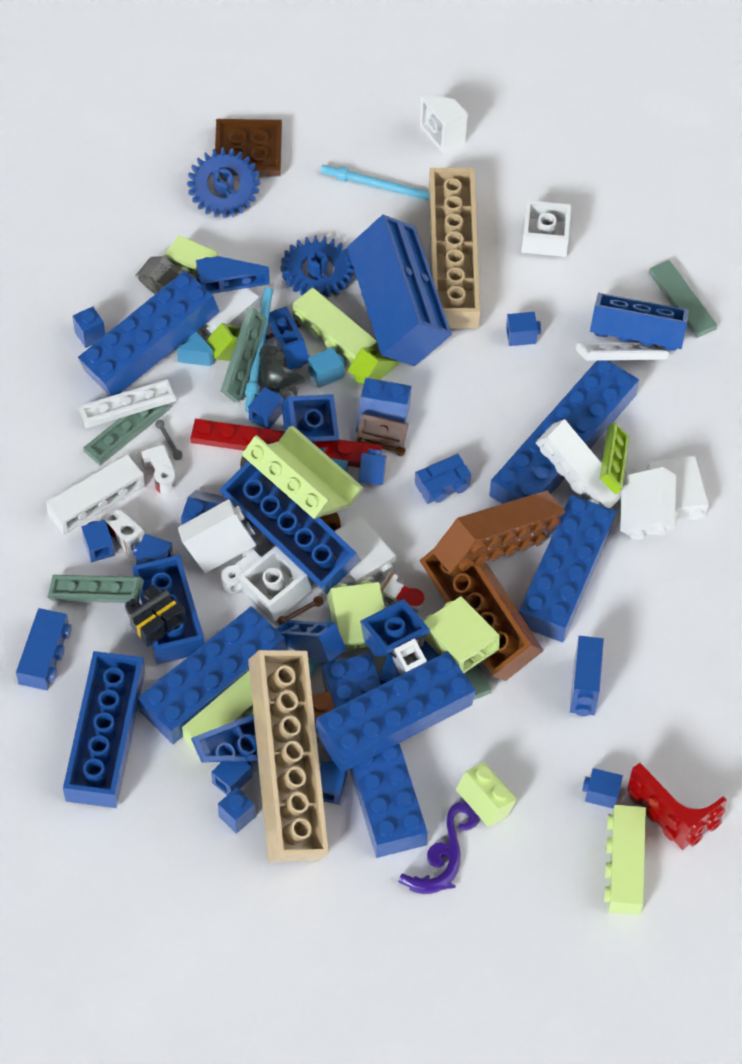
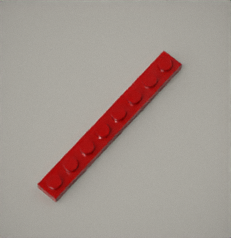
[190,418,382,468]

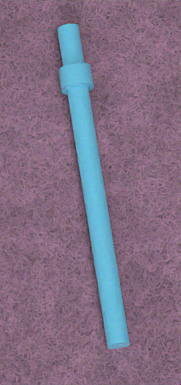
[320,164,429,201]
[245,287,273,412]

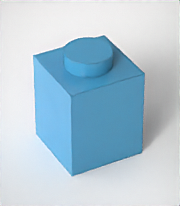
[308,347,346,388]

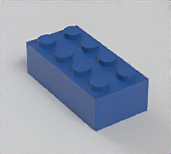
[590,292,689,351]
[131,555,205,665]

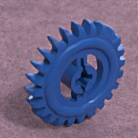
[187,147,261,218]
[280,235,354,298]

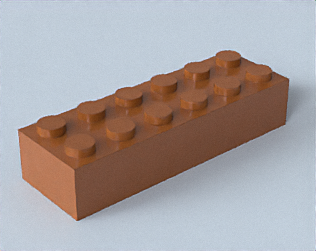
[432,490,565,573]
[419,548,544,681]

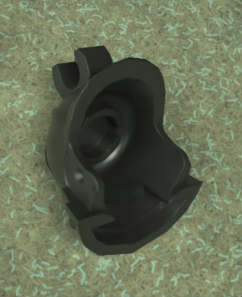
[259,345,306,401]

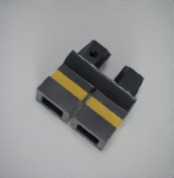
[125,585,186,647]

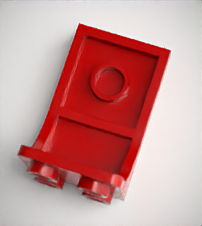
[627,763,727,850]

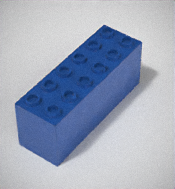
[347,214,452,367]

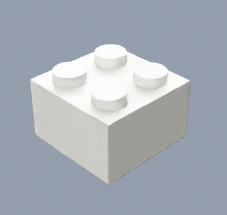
[521,200,571,257]
[238,546,312,621]

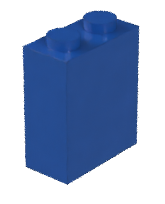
[569,635,604,716]

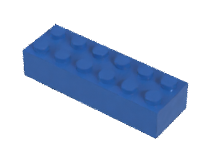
[78,270,220,396]
[219,461,361,595]
[519,495,616,643]
[138,606,286,745]
[63,651,145,808]
[315,651,476,773]

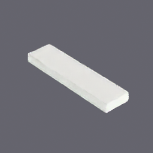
[576,341,669,361]
[78,379,176,429]

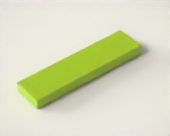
[599,422,629,495]

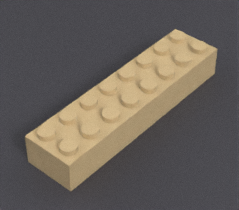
[429,168,480,328]
[248,650,329,862]

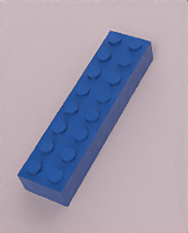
[489,360,639,504]
[322,653,428,858]

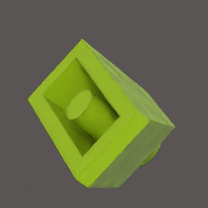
[206,323,241,361]
[348,347,399,385]

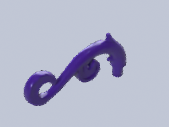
[398,801,480,894]

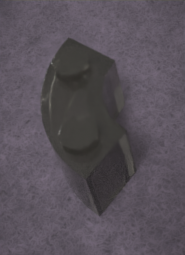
[135,256,198,294]

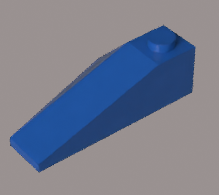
[191,714,258,763]

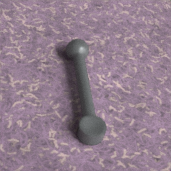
[155,420,183,460]

